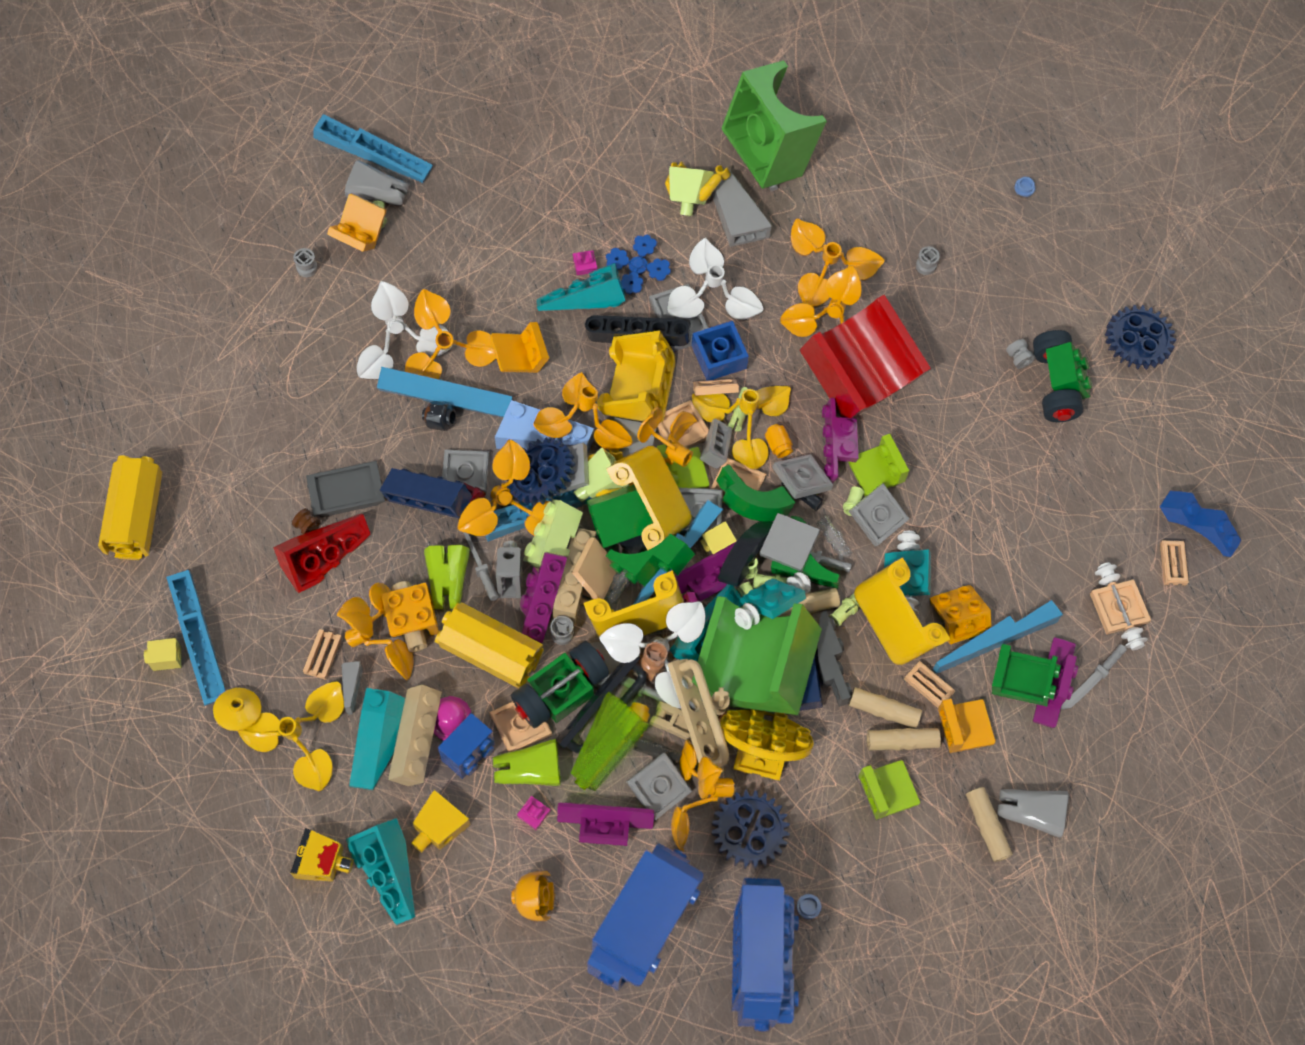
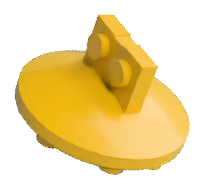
[720,709,814,781]

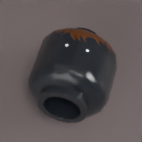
[422,401,456,431]

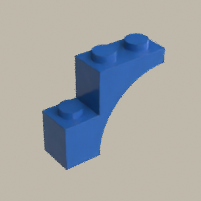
[1160,490,1242,557]

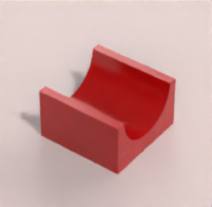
[799,294,931,419]

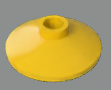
[213,688,262,731]

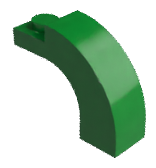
[716,465,795,522]

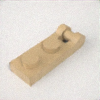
[649,701,715,751]

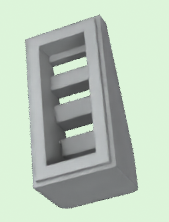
[700,418,732,469]
[342,661,363,715]

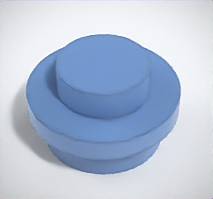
[1014,177,1035,197]
[797,894,821,919]

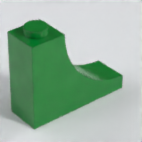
[771,516,840,589]

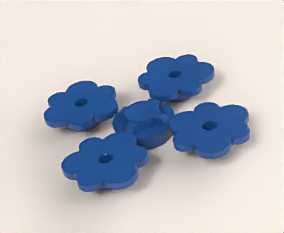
[606,235,671,294]

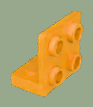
[327,194,387,252]
[490,322,549,373]
[381,582,439,637]
[930,585,992,645]
[938,699,995,753]

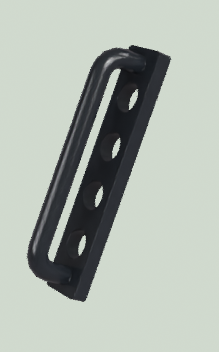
[556,656,647,754]

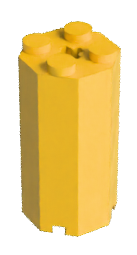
[98,455,162,560]
[435,603,544,688]

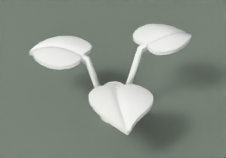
[667,238,763,320]
[357,281,454,379]
[599,601,705,708]

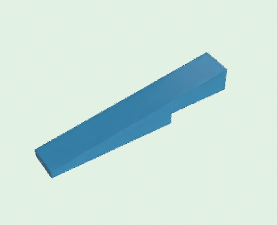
[313,114,433,183]
[377,367,513,417]
[485,489,593,542]
[633,500,723,605]
[166,570,226,706]
[932,600,1063,674]

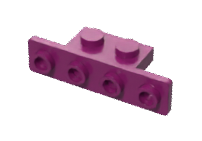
[822,398,859,484]
[675,541,737,602]
[520,552,567,643]
[1033,637,1078,728]
[557,802,654,846]

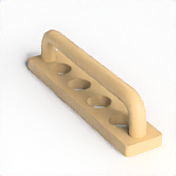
[668,659,729,772]

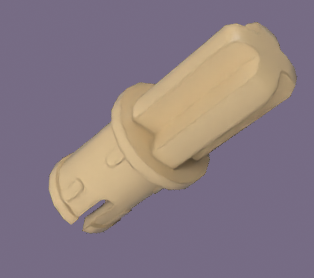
[711,687,730,715]

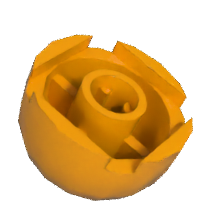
[511,871,555,921]

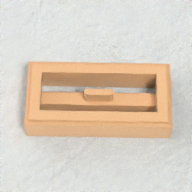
[693,378,739,395]
[1160,540,1189,585]
[303,629,342,680]
[904,661,955,708]

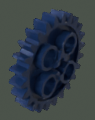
[1105,305,1176,370]
[507,437,576,506]
[711,790,790,869]

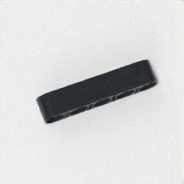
[585,315,691,346]

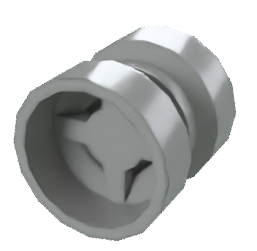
[915,246,940,275]
[293,248,318,277]
[1006,339,1035,369]
[550,616,574,645]

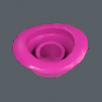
[433,696,471,741]

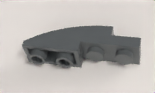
[816,611,852,707]

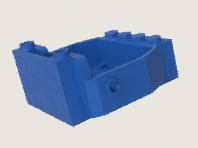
[587,843,704,991]
[732,878,799,1031]

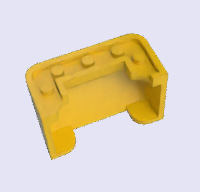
[597,331,675,422]
[606,446,692,550]
[854,558,950,665]
[584,571,685,638]

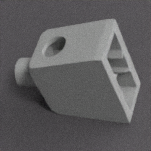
[496,541,522,598]

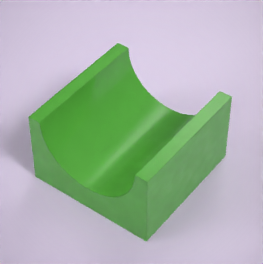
[721,60,827,189]
[692,596,822,715]

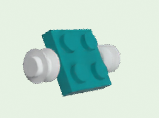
[884,530,931,615]
[735,572,811,629]

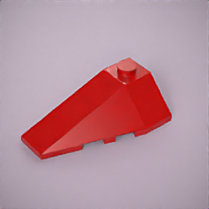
[273,513,371,593]

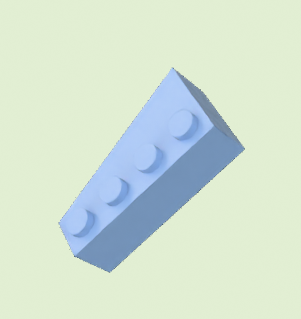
[495,400,594,455]

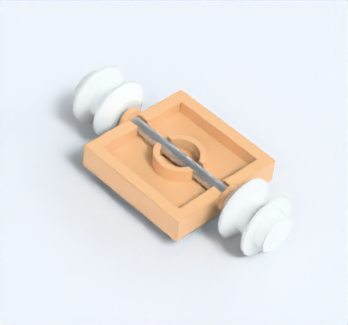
[1090,562,1151,650]

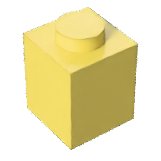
[700,521,737,554]
[144,638,181,671]

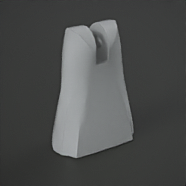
[345,160,409,205]
[997,789,1069,838]

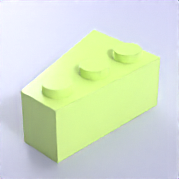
[523,499,583,568]

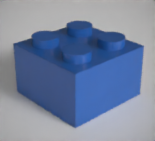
[691,321,749,380]
[438,713,495,779]

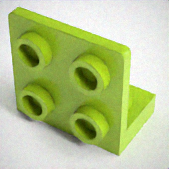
[848,434,909,496]
[657,444,709,489]
[858,760,920,820]

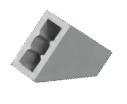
[712,170,771,247]

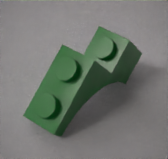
[606,534,695,587]

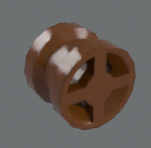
[292,508,321,534]

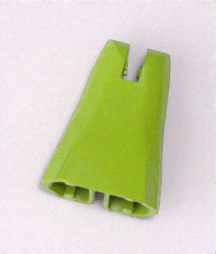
[424,545,470,610]
[492,739,561,786]

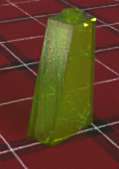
[571,692,649,791]

